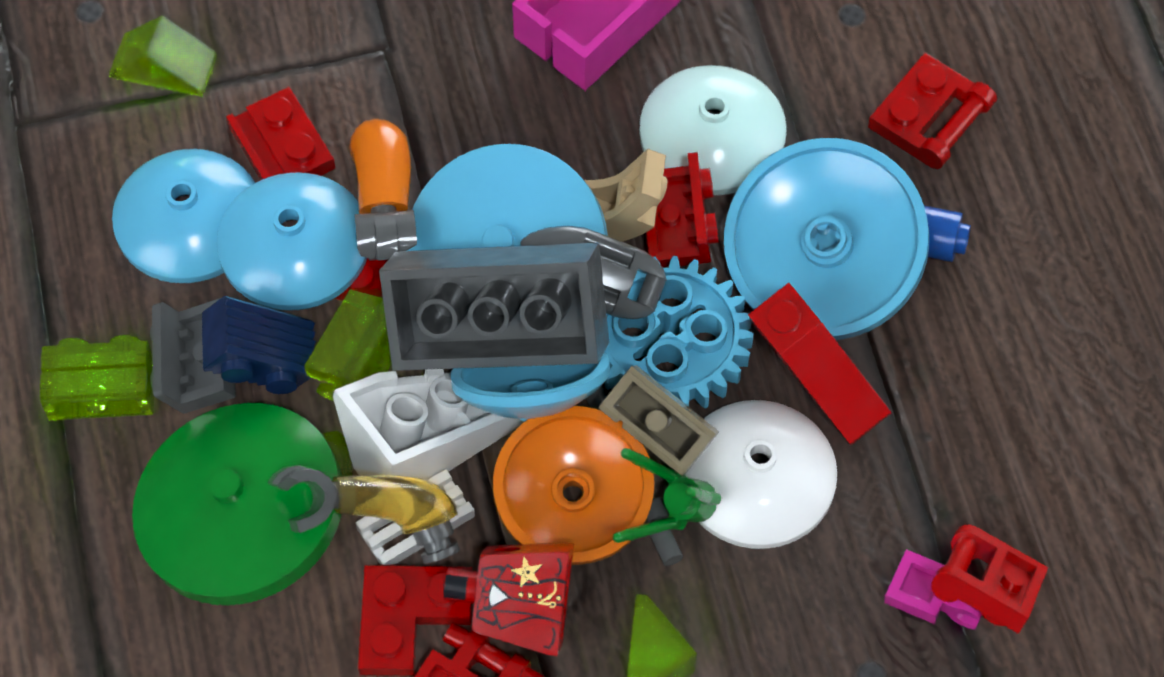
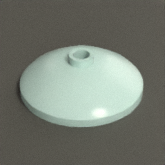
[640,65,786,195]

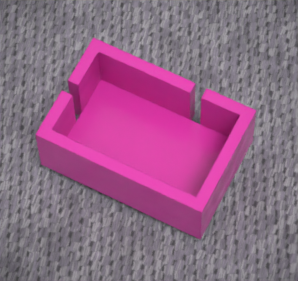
[512,0,681,91]

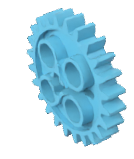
[605,256,754,409]

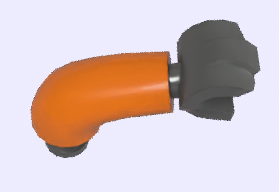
[349,119,417,261]

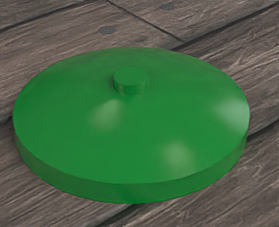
[132,403,343,605]

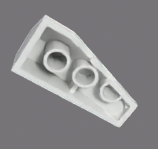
[333,369,524,505]

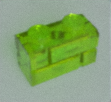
[39,335,154,420]

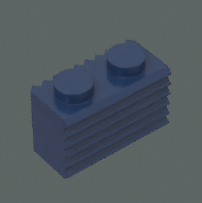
[202,296,317,394]

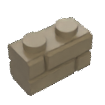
[598,365,719,476]

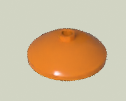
[493,406,654,565]

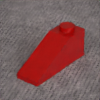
[748,282,892,445]

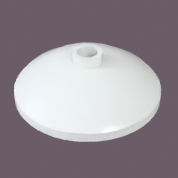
[685,400,837,549]

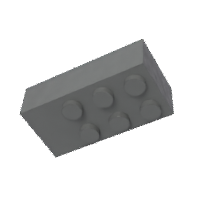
[379,243,609,371]

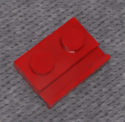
[226,87,336,180]

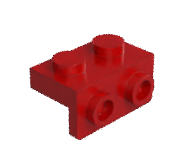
[646,152,719,268]

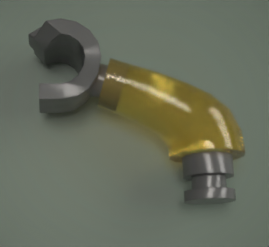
[267,465,460,564]

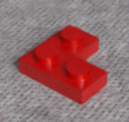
[358,565,473,676]

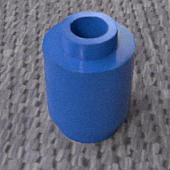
[924,205,971,262]

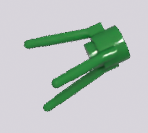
[612,448,722,543]

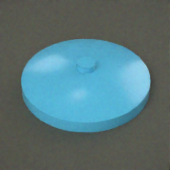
[724,138,929,340]
[407,144,608,251]

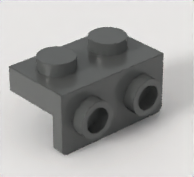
[150,298,235,414]

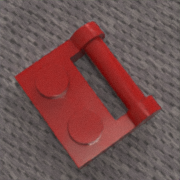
[868,53,997,169]
[931,525,1048,634]

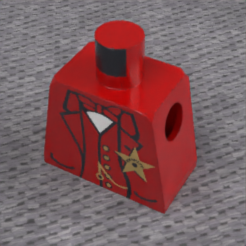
[444,543,574,656]

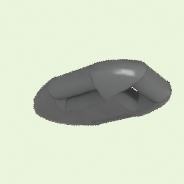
[520,226,667,319]

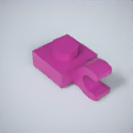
[884,549,982,630]

